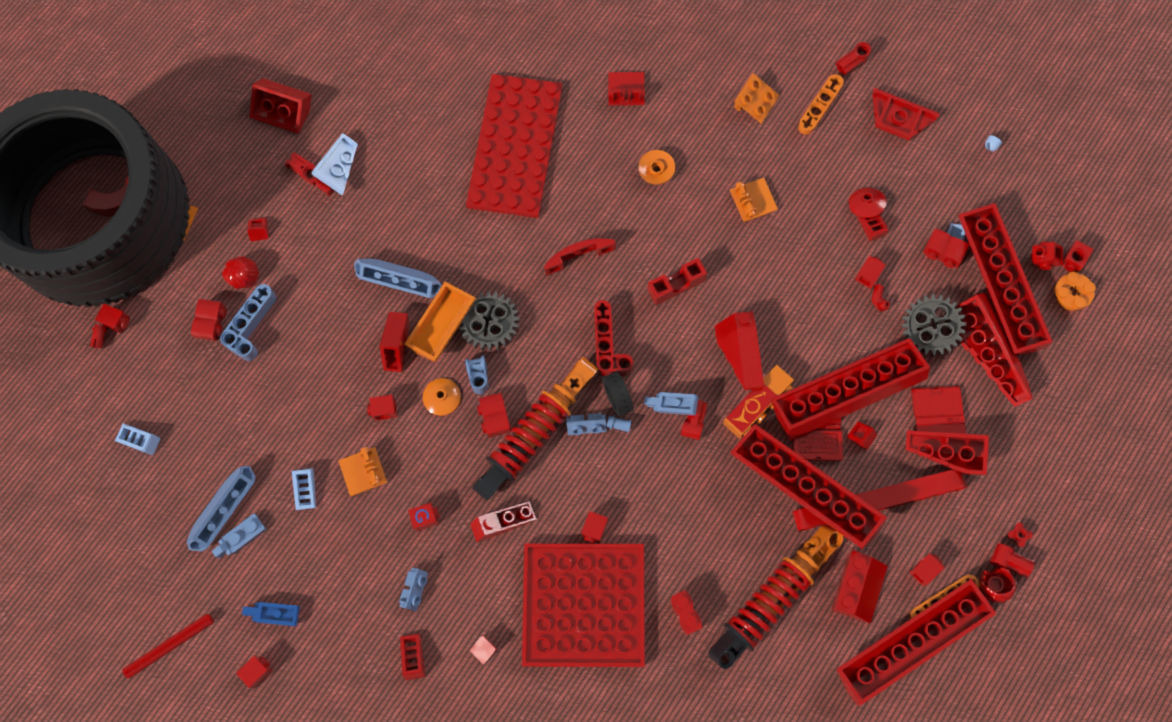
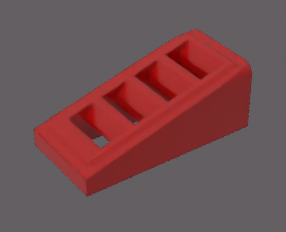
[857,215,889,242]
[400,633,425,680]

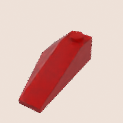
[714,311,764,390]
[905,430,990,476]

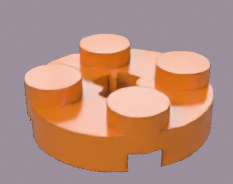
[1054,272,1096,311]

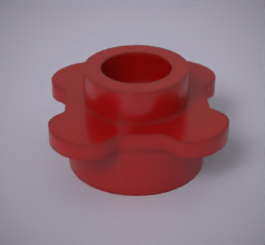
[1008,523,1033,547]

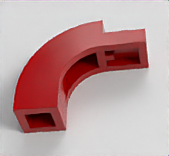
[82,178,128,216]

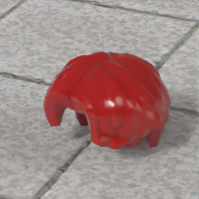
[222,256,259,289]
[979,567,1017,603]

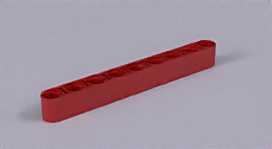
[792,469,968,532]

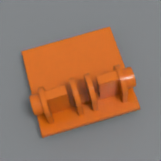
[734,73,780,124]
[730,178,778,222]
[338,447,388,497]

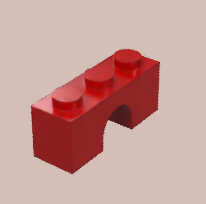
[647,258,707,305]

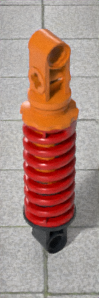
[472,356,598,501]
[708,525,843,669]

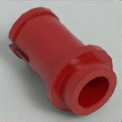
[90,324,107,349]

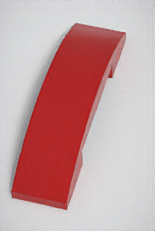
[544,238,616,276]

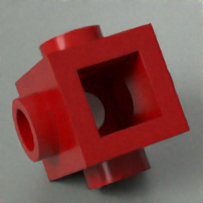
[1031,241,1063,270]

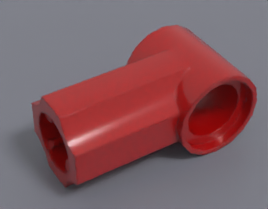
[835,42,871,75]
[680,400,708,440]
[990,543,1034,578]

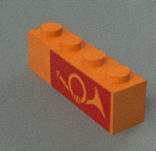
[723,365,794,439]

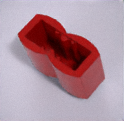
[923,229,969,268]
[191,299,227,341]
[476,393,511,438]
[670,590,702,636]

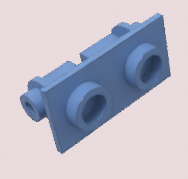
[567,413,607,435]
[399,568,428,612]

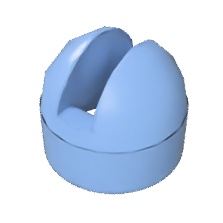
[985,135,1002,152]

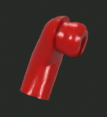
[871,284,890,312]

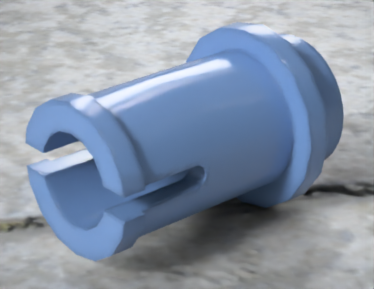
[606,415,632,433]

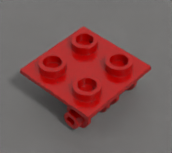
[608,72,645,106]

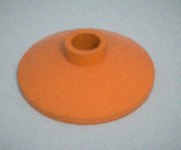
[638,150,675,185]
[423,378,461,416]

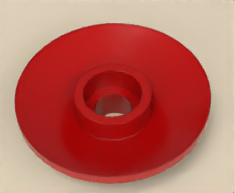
[849,187,887,218]

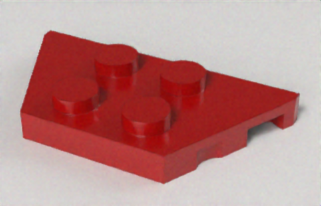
[872,88,940,141]

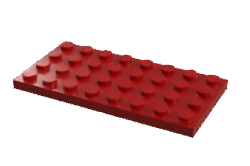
[466,74,563,218]

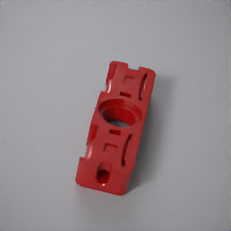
[285,152,335,196]

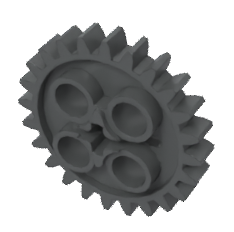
[459,291,520,352]
[902,294,966,357]

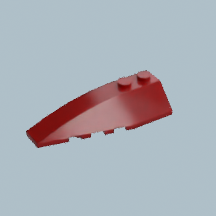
[945,293,1033,407]

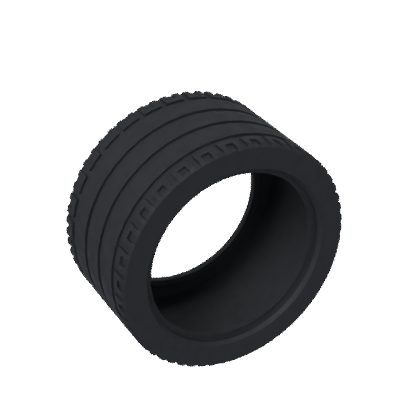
[0,89,190,307]

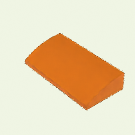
[404,282,476,362]

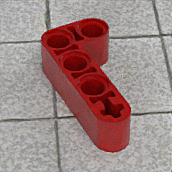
[594,300,633,376]

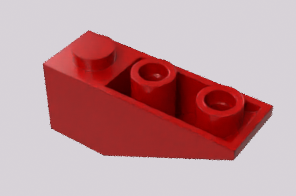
[470,502,536,542]

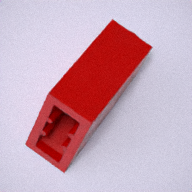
[379,312,409,372]

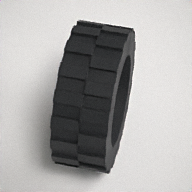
[602,371,634,417]

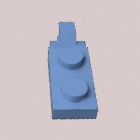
[644,392,698,416]
[212,514,267,559]

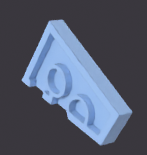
[312,133,358,195]

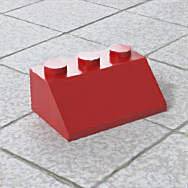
[249,78,312,133]
[831,550,888,624]

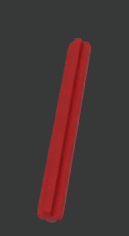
[122,614,214,678]

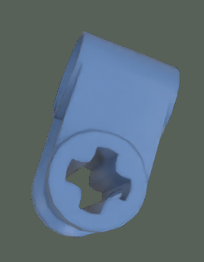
[465,355,489,394]

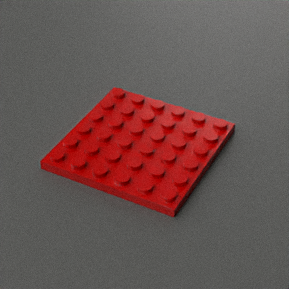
[522,543,645,667]

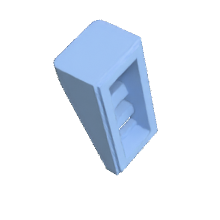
[115,423,160,455]
[292,468,316,510]

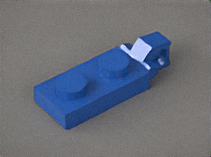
[242,602,300,627]

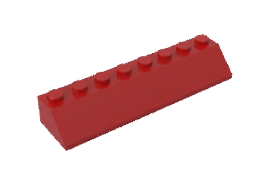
[958,203,1053,355]
[771,338,930,441]
[730,424,887,549]
[836,579,997,706]

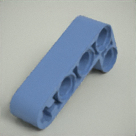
[220,284,276,361]

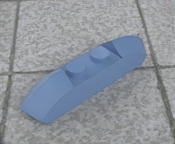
[354,259,442,298]
[187,466,256,551]

